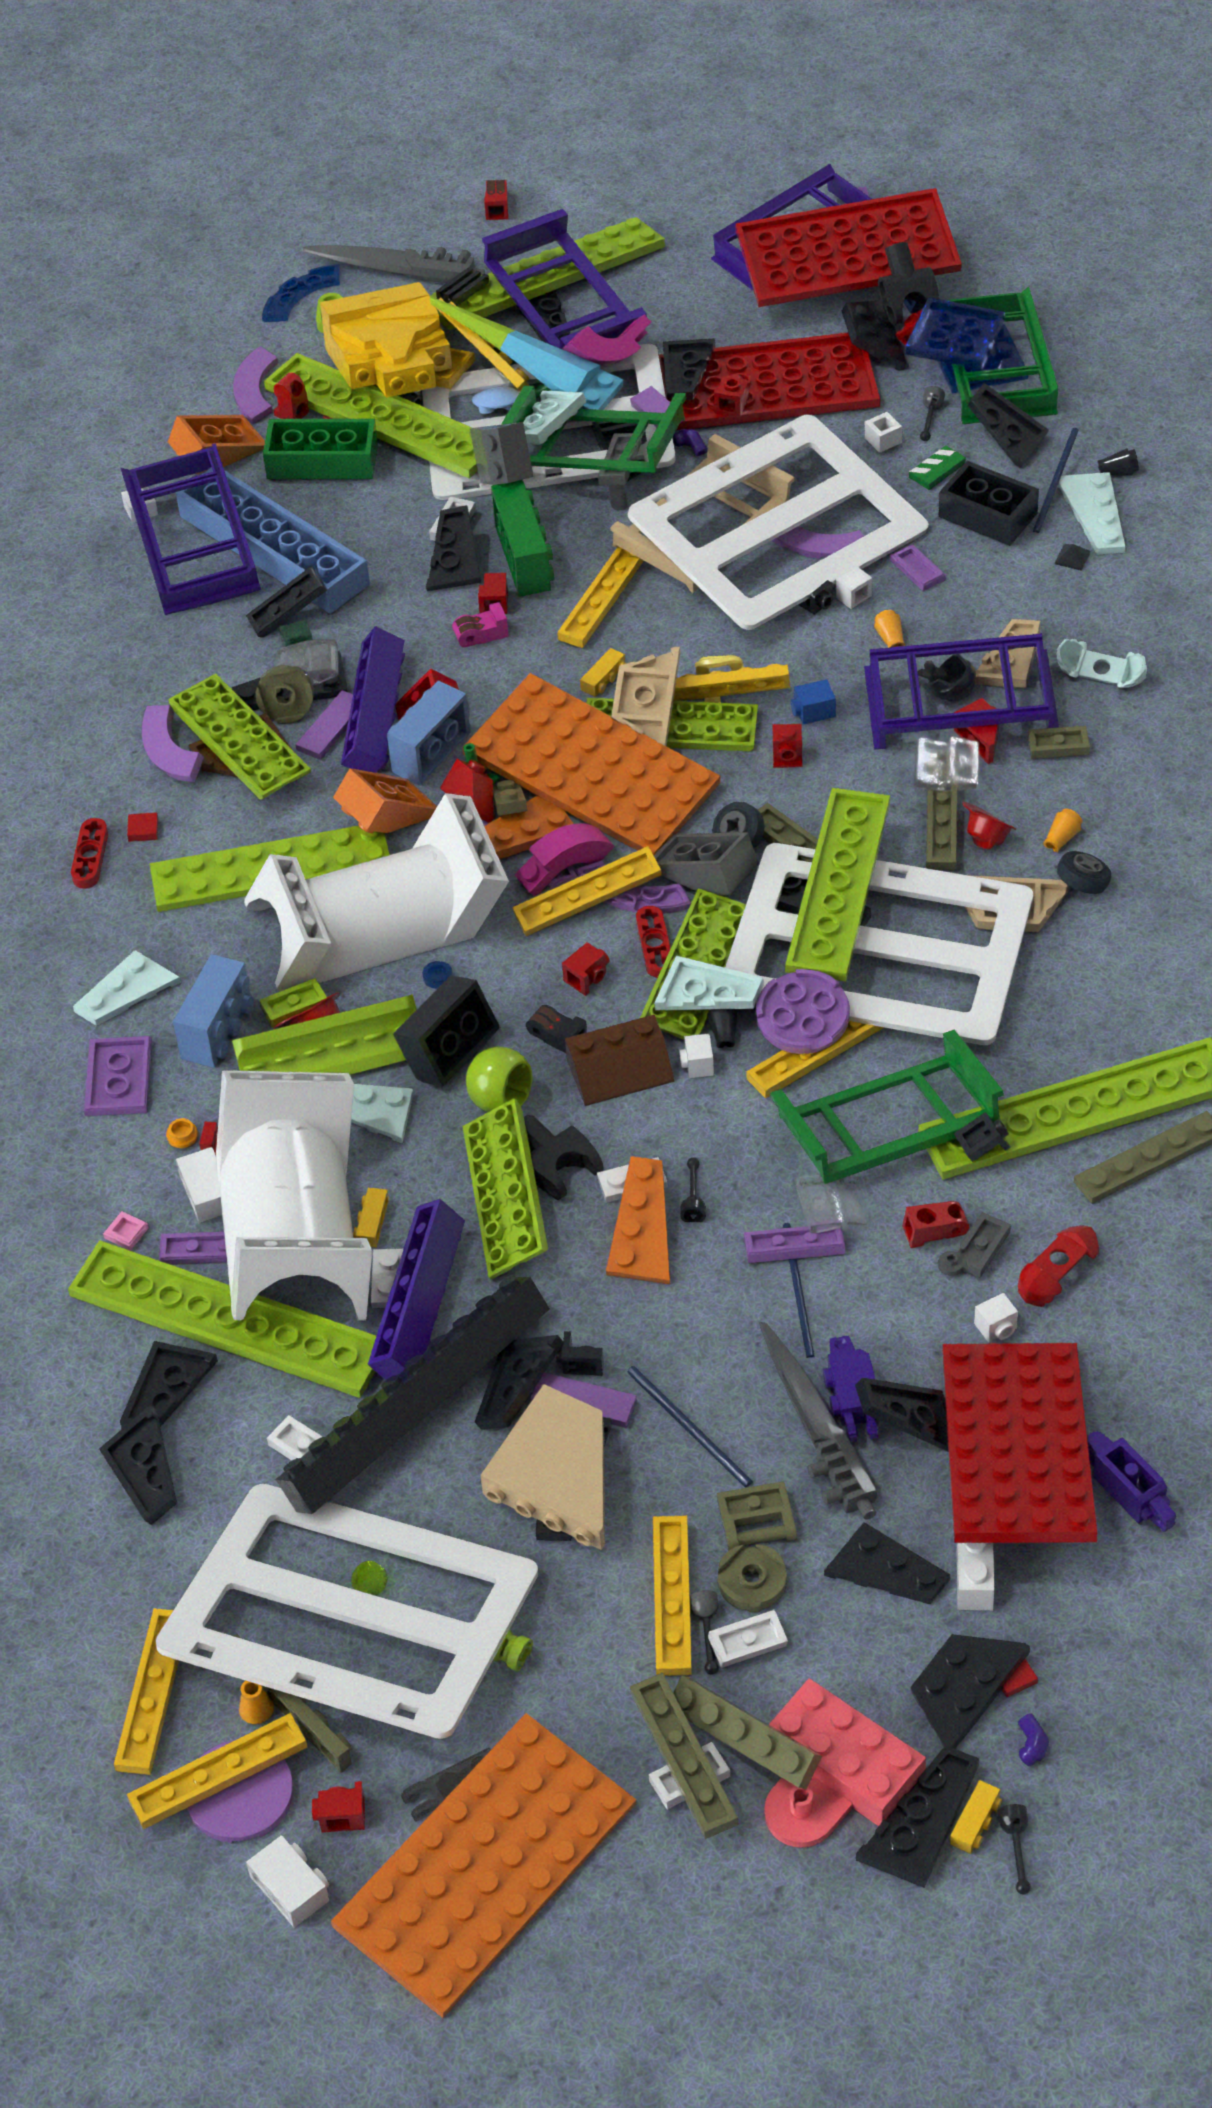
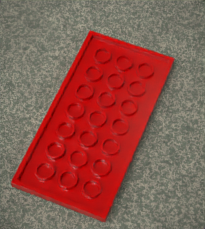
[736,188,962,307]
[658,333,880,431]
[942,1343,1097,1543]

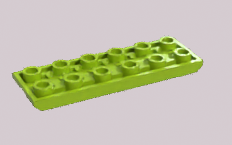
[168,674,311,800]
[586,698,758,751]
[640,888,746,1040]
[232,994,417,1075]
[462,1098,548,1280]

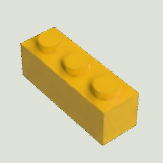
[580,648,626,697]
[353,1187,389,1248]
[950,1780,1002,1854]

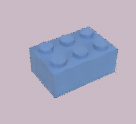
[387,681,470,785]
[173,954,254,1068]

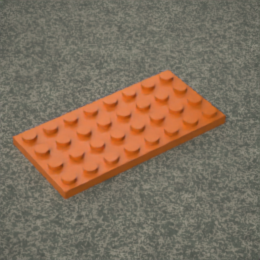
[462,673,721,856]
[331,1713,637,2018]

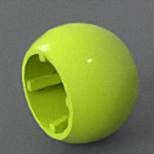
[466,1046,533,1113]

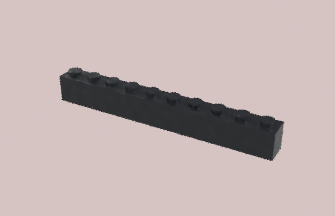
[275,1275,550,1514]

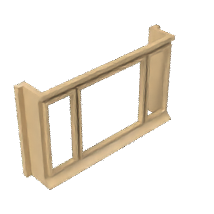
[611,434,795,594]

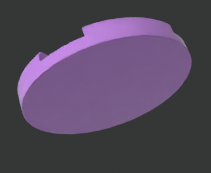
[756,969,850,1054]
[187,1740,293,1843]

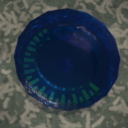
[422,961,453,989]

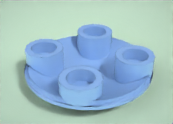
[472,387,520,414]

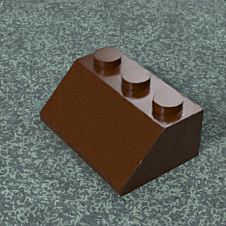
[565,1015,675,1106]

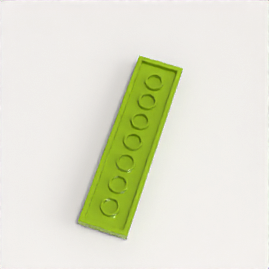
[785,788,890,982]
[149,826,390,912]

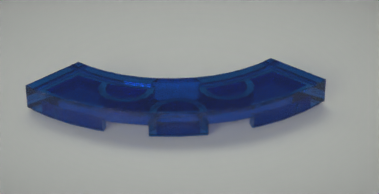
[262,264,340,322]

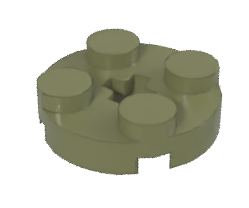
[256,665,314,723]
[717,1544,787,1613]

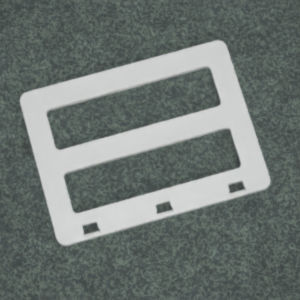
[422,344,676,500]
[628,415,928,630]
[725,843,1033,1045]
[156,1484,538,1739]

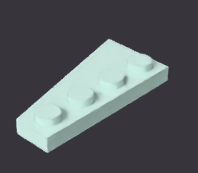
[1057,472,1125,555]

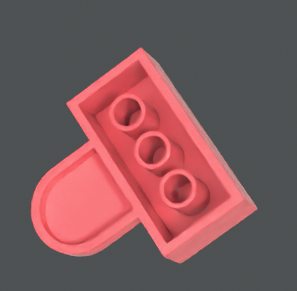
[764,1678,926,1848]

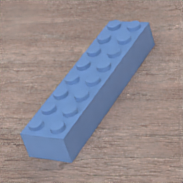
[176,467,370,614]

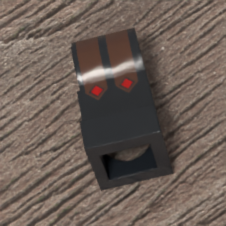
[526,1005,587,1053]

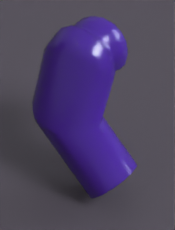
[672,429,708,457]
[1018,1713,1049,1766]

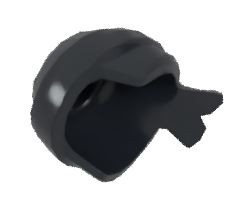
[917,654,976,701]

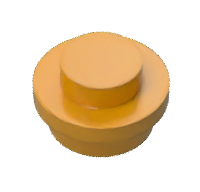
[166,1118,198,1148]

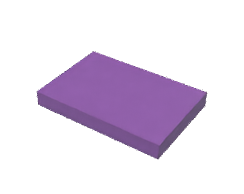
[84,1036,152,1116]

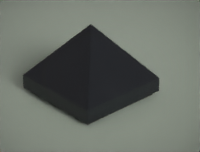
[1055,544,1090,571]

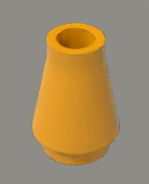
[874,610,905,648]
[1043,808,1083,853]
[239,1681,274,1724]

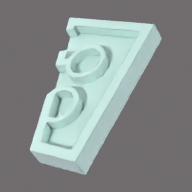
[523,391,586,445]
[73,950,181,1026]
[654,956,764,1010]
[351,1084,414,1143]

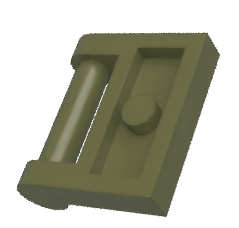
[717,1481,797,1551]

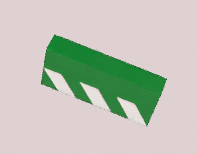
[909,445,966,490]

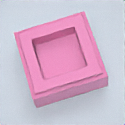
[103,1211,149,1251]

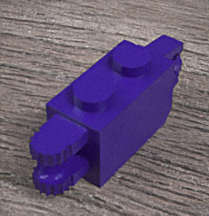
[823,1336,878,1442]
[1087,1431,1176,1532]

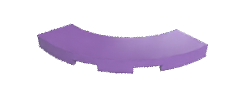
[233,346,278,425]
[772,526,864,559]
[142,705,204,782]
[575,861,691,913]

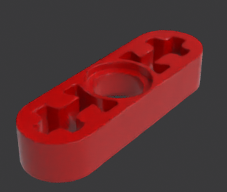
[71,818,108,889]
[636,905,673,978]

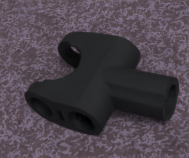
[878,242,940,325]
[524,1115,604,1200]

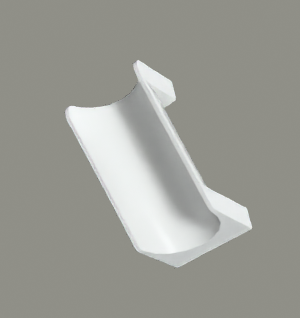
[244,793,509,991]
[216,1071,372,1321]

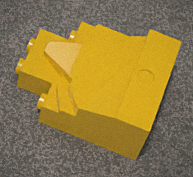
[320,282,452,398]

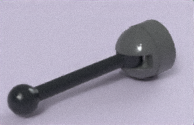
[920,386,945,441]
[690,1590,719,1675]

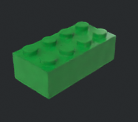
[263,419,378,479]
[491,479,555,597]

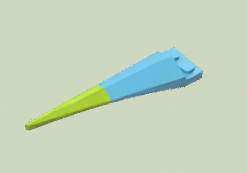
[430,297,623,410]

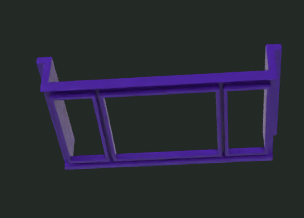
[711,164,872,290]
[482,209,647,350]
[120,443,261,615]
[864,633,1059,750]

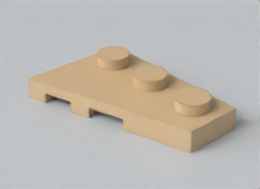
[975,619,1041,688]

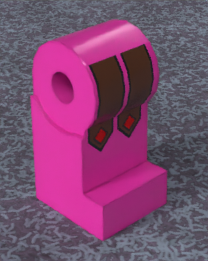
[452,602,509,648]

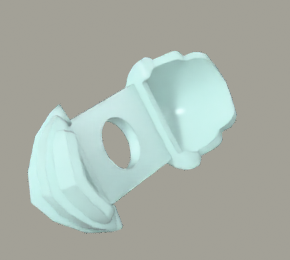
[1056,639,1147,688]

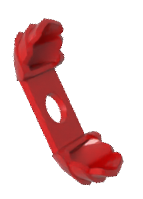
[1018,1225,1099,1307]

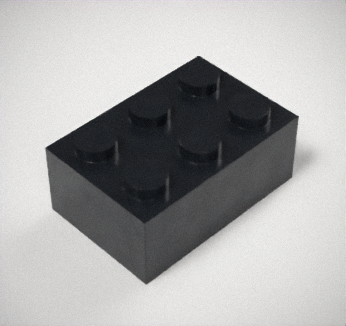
[938,460,1039,546]
[393,975,501,1087]

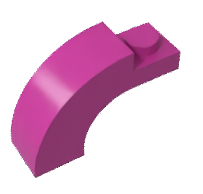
[562,314,651,366]
[515,823,615,896]

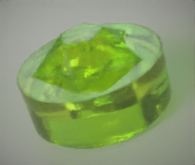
[351,1561,388,1596]

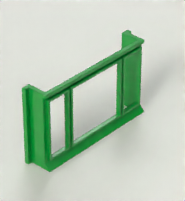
[935,287,1058,425]
[502,386,687,473]
[770,1030,1004,1185]

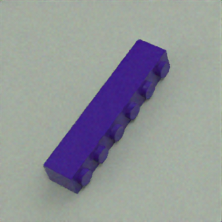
[341,626,405,773]
[368,1199,465,1380]

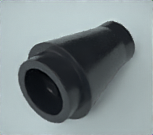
[1097,448,1139,475]
[707,1009,737,1048]

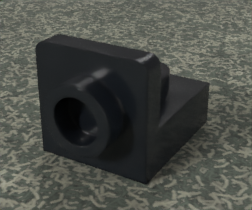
[798,580,833,615]
[954,1112,1010,1162]
[556,1331,604,1376]

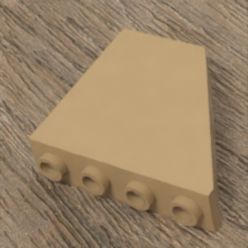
[480,1384,605,1550]

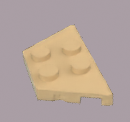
[611,647,681,746]
[965,875,1069,932]

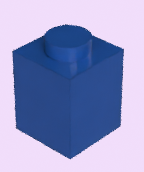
[790,679,836,724]

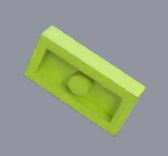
[259,978,327,1028]

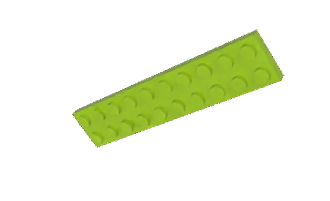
[430,217,665,330]
[264,353,478,479]
[918,1037,1212,1180]
[68,1240,376,1399]

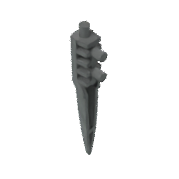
[303,245,485,283]
[759,1322,878,1520]

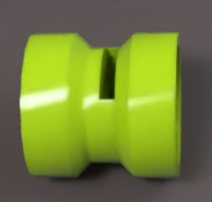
[493,1629,533,1672]

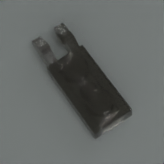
[401,1747,491,1822]

